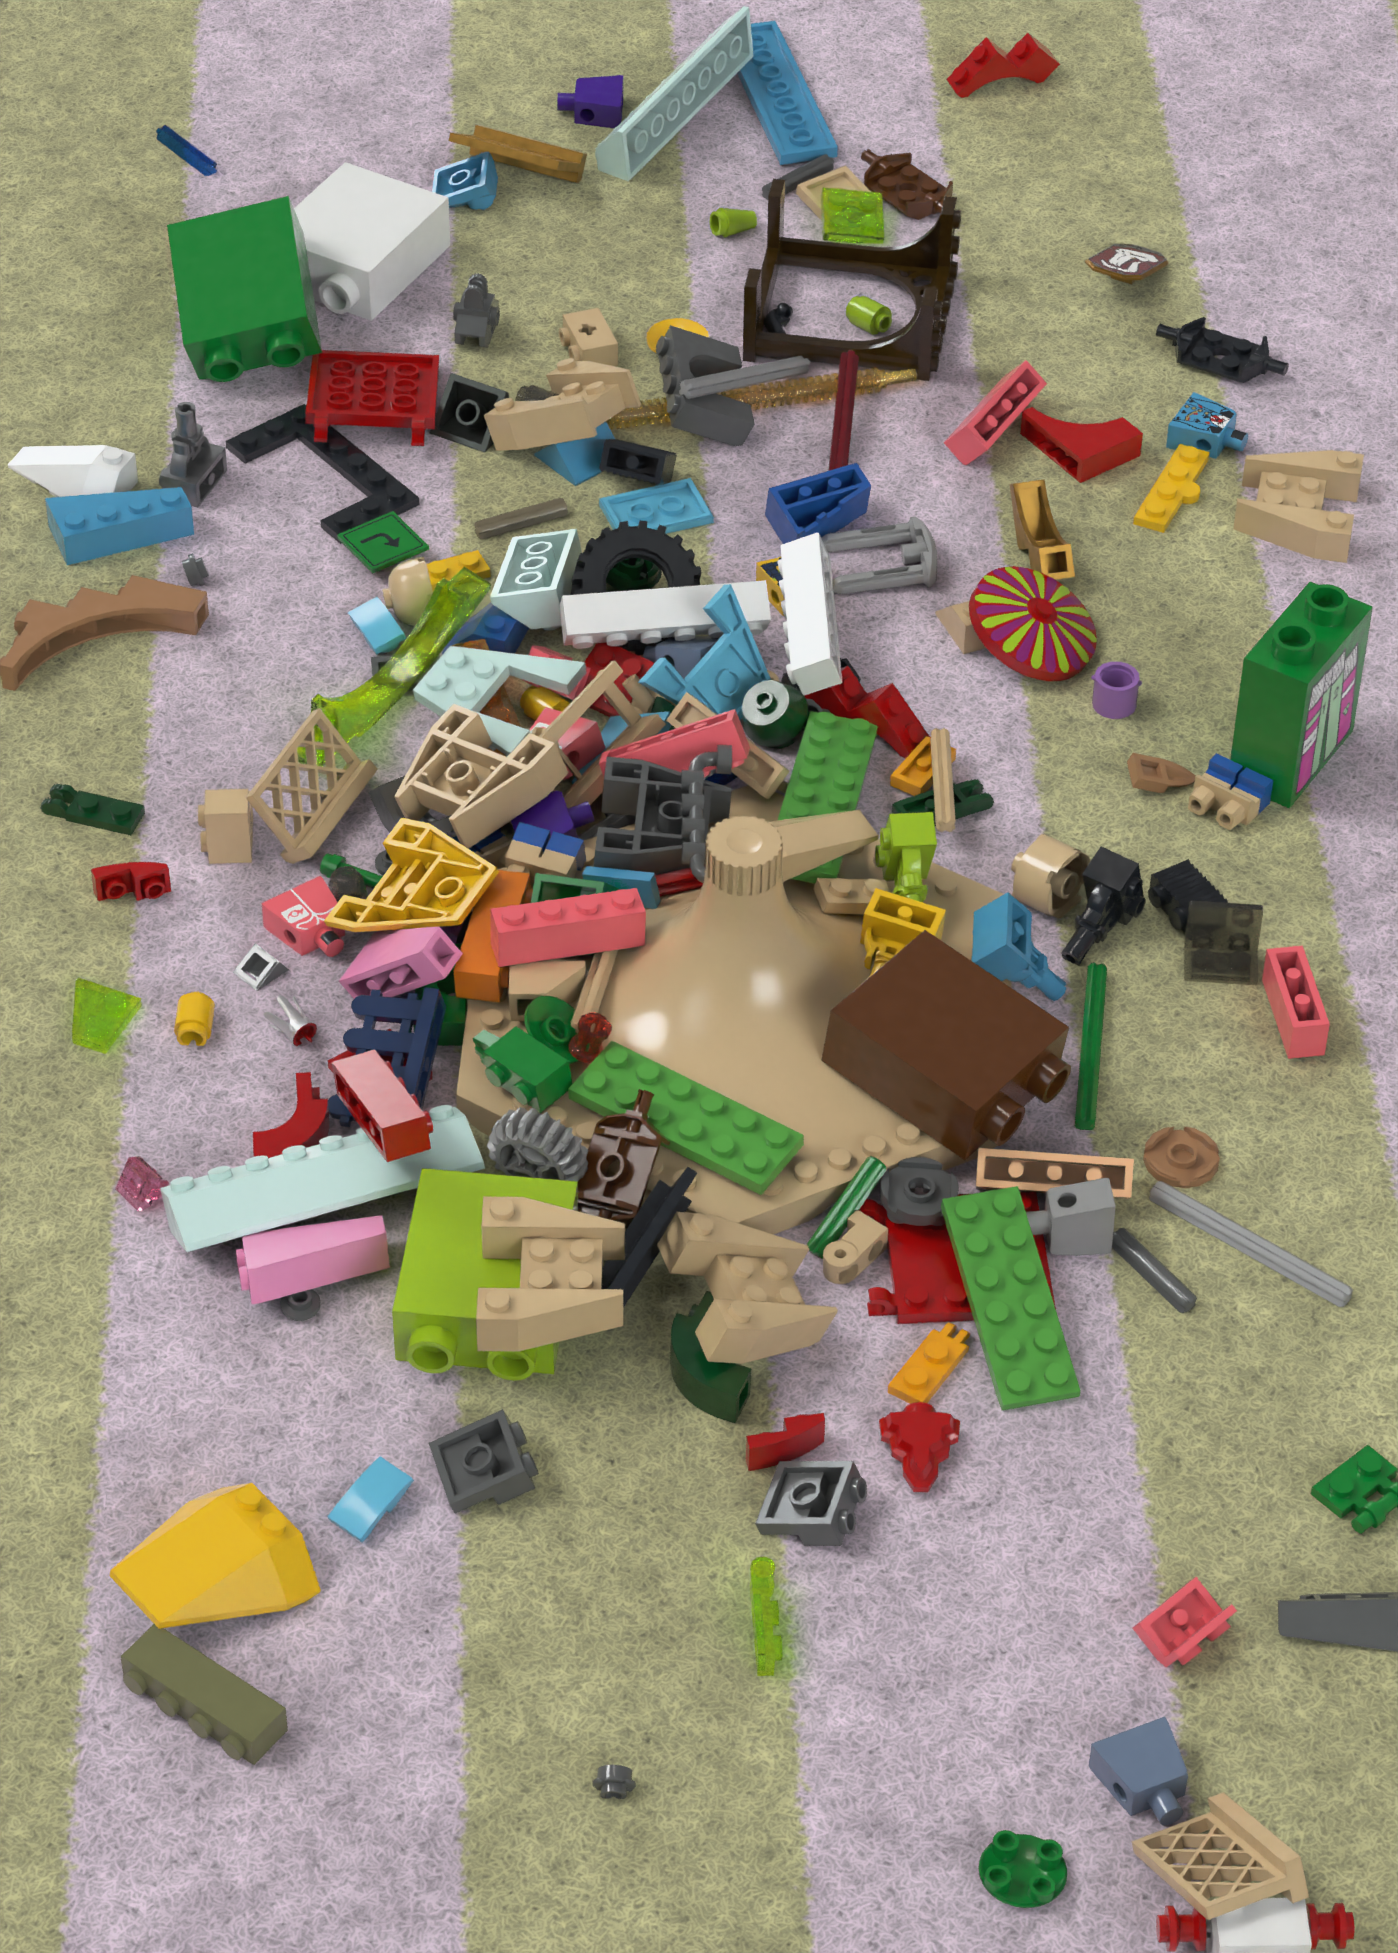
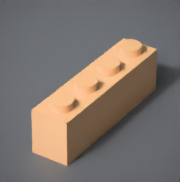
[975,1148,1134,1199]

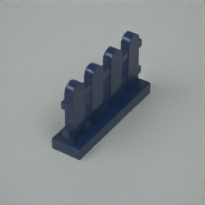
[328,988,447,1127]

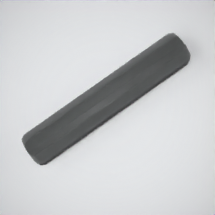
[762,154,834,200]
[1112,1228,1197,1313]

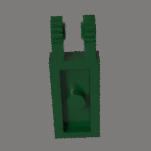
[892,779,994,826]
[40,783,145,836]

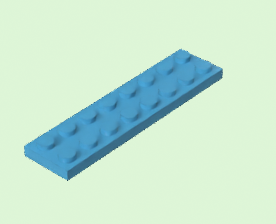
[737,21,838,165]

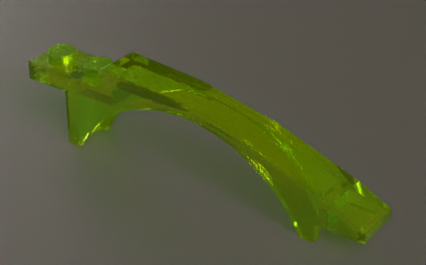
[297,567,491,766]

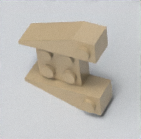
[484,358,642,451]
[1233,450,1364,563]
[394,704,569,849]
[476,1196,625,1351]
[657,1212,838,1364]

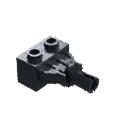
[1061,846,1146,966]

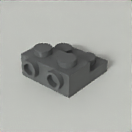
[429,1409,539,1514]
[755,1461,867,1546]

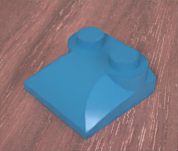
[432,152,498,210]

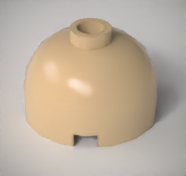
[382,557,438,626]

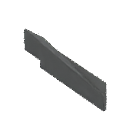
[1278,1592,1398,1652]

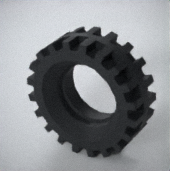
[570,520,702,655]

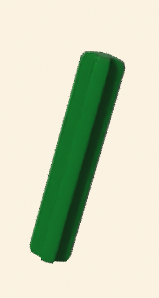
[807,1156,887,1259]

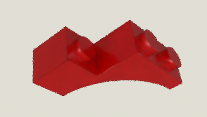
[946,33,1060,98]
[804,666,931,759]

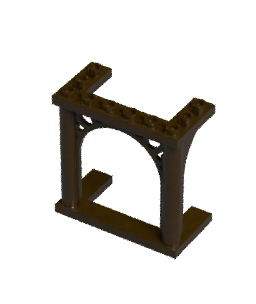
[743,179,962,381]

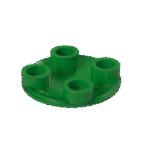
[978,1830,1067,1908]

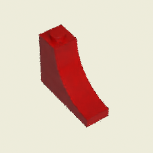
[1020,407,1143,483]

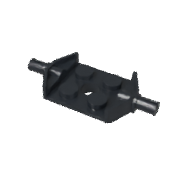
[1156,317,1289,383]

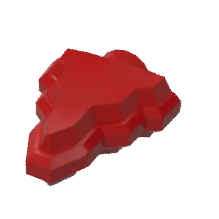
[879,1402,960,1492]

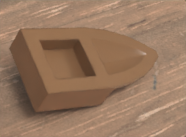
[1127,753,1196,793]

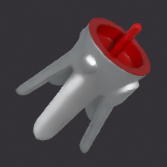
[263,995,317,1046]

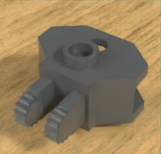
[453,273,500,348]

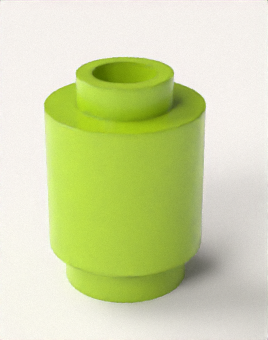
[845,296,892,335]

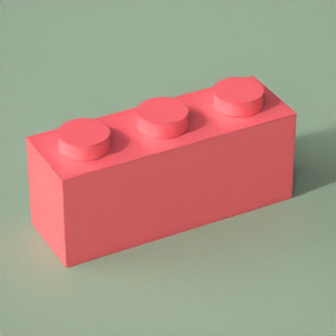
[1262,945,1330,1059]

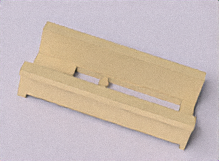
[539,661,666,808]

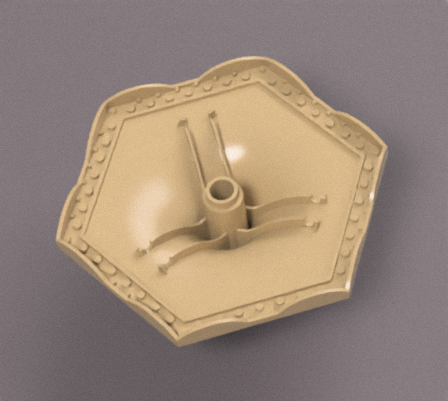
[456,785,1012,1235]

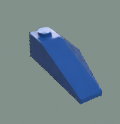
[442,603,529,655]

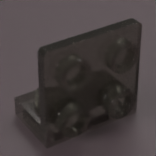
[1183,901,1263,985]

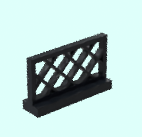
[602,1167,697,1308]

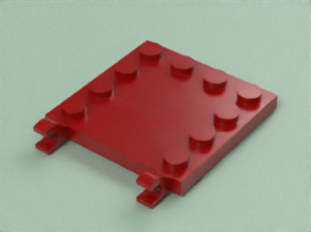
[305,350,439,446]
[859,1192,1056,1324]

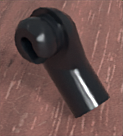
[764,303,793,334]

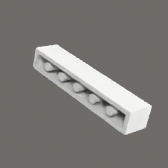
[777,533,842,696]
[559,580,771,649]

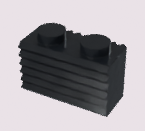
[599,439,677,485]
[1148,859,1228,938]

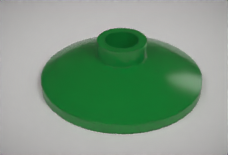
[524,996,590,1064]

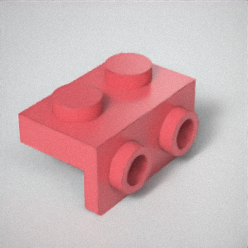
[1132,1577,1237,1667]

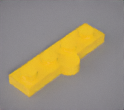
[1133,444,1210,533]

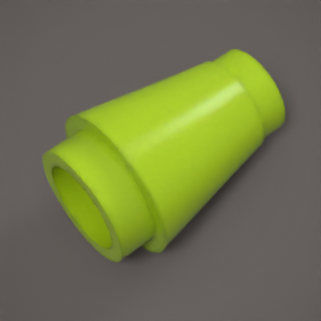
[710,208,757,238]

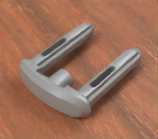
[821,517,937,594]

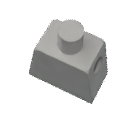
[1026,1178,1115,1256]

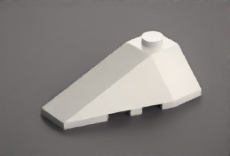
[8,445,138,497]

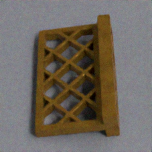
[448,125,587,183]

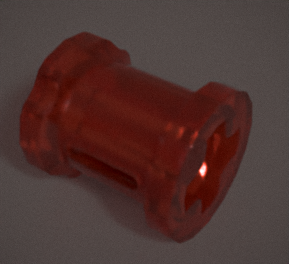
[569,1012,612,1063]

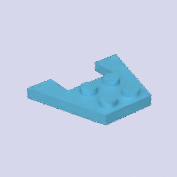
[638,584,771,720]

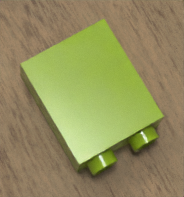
[392,1168,578,1381]

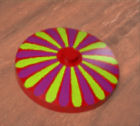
[969,566,1097,681]

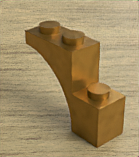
[1010,479,1075,580]

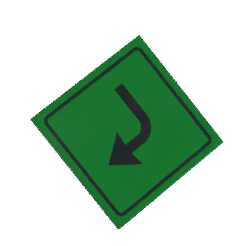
[337,511,429,574]

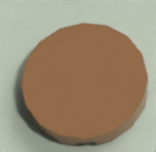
[1143,1126,1220,1188]

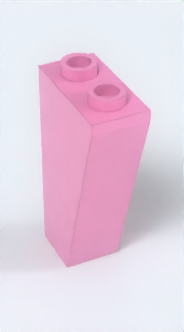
[339,927,463,999]
[236,1215,390,1304]

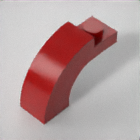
[252,1072,330,1158]

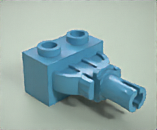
[972,892,1066,1001]

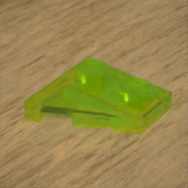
[72,977,142,1054]

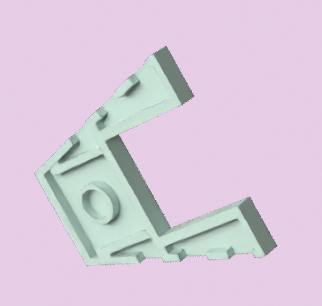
[413,646,587,757]

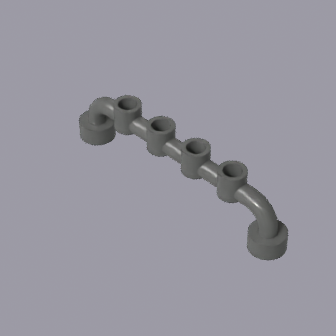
[681,745,732,883]

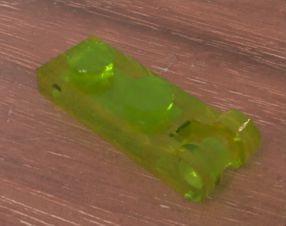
[750,1557,783,1676]

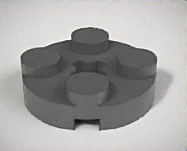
[880,1157,959,1226]

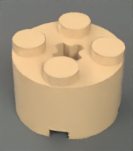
[1011,834,1091,918]

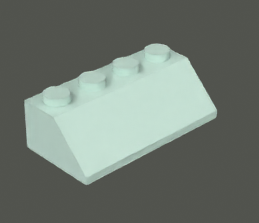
[490,529,582,630]

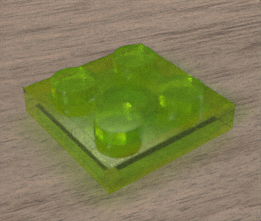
[821,187,884,244]

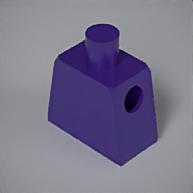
[557,75,624,128]
[511,791,595,838]

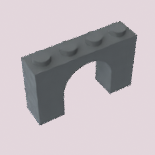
[656,325,755,446]

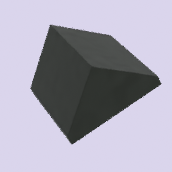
[429,373,509,452]

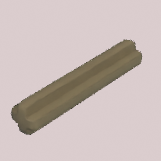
[474,498,568,539]

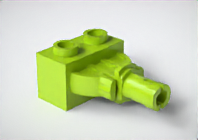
[875,812,937,902]

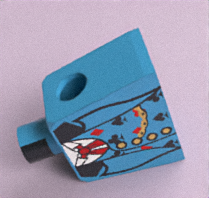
[1166,392,1248,459]

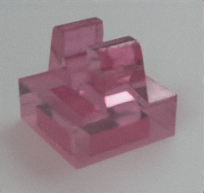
[115,1156,169,1211]

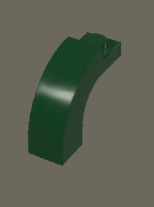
[670,1291,752,1423]

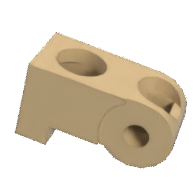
[823,1210,888,1284]

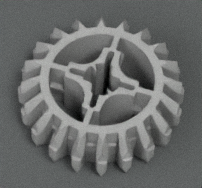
[487,1107,588,1182]

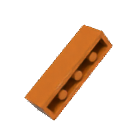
[454,870,533,1002]

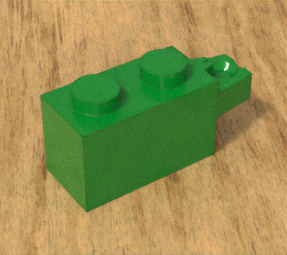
[473,1026,573,1113]

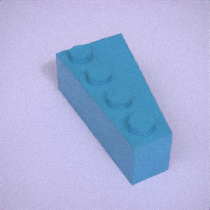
[45,487,194,565]

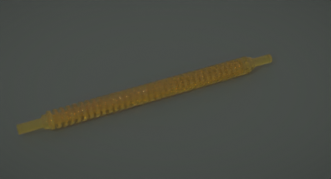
[606,367,917,430]

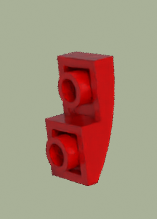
[91,862,171,901]
[746,1413,825,1471]

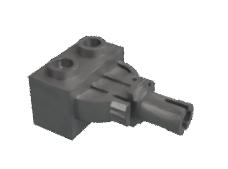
[159,402,227,508]

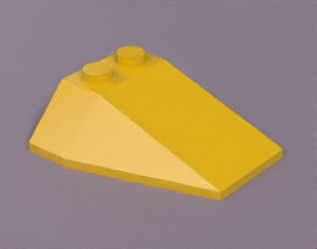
[324,818,499,932]
[109,1483,321,1629]

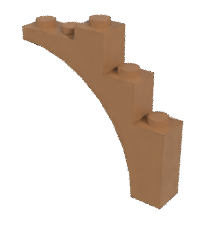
[0,575,209,691]

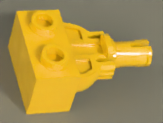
[860,888,946,977]

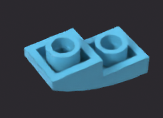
[348,597,406,655]
[327,1456,414,1542]

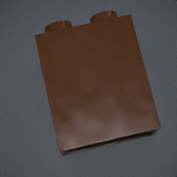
[821,930,1071,1160]

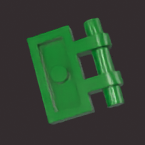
[1311,1445,1398,1534]

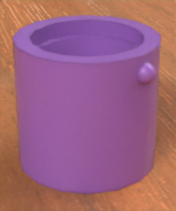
[1091,662,1142,719]

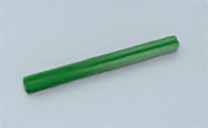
[1074,962,1107,1130]

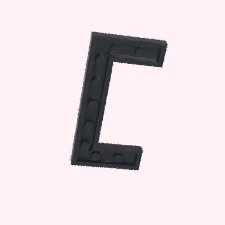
[226,404,420,544]

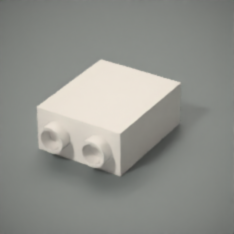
[294,162,450,321]

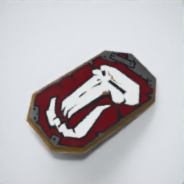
[1085,244,1169,285]

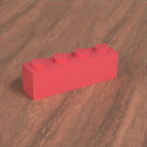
[944,360,1047,465]
[599,709,750,777]
[491,888,646,967]

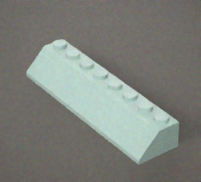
[595,6,753,181]
[160,1105,485,1252]

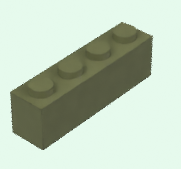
[121,1624,288,1765]

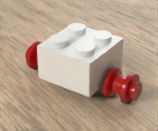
[1156,1898,1355,1953]

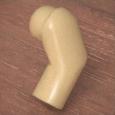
[622,674,654,714]

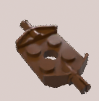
[861,149,957,220]
[578,1089,670,1229]

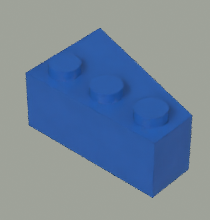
[765,463,871,544]

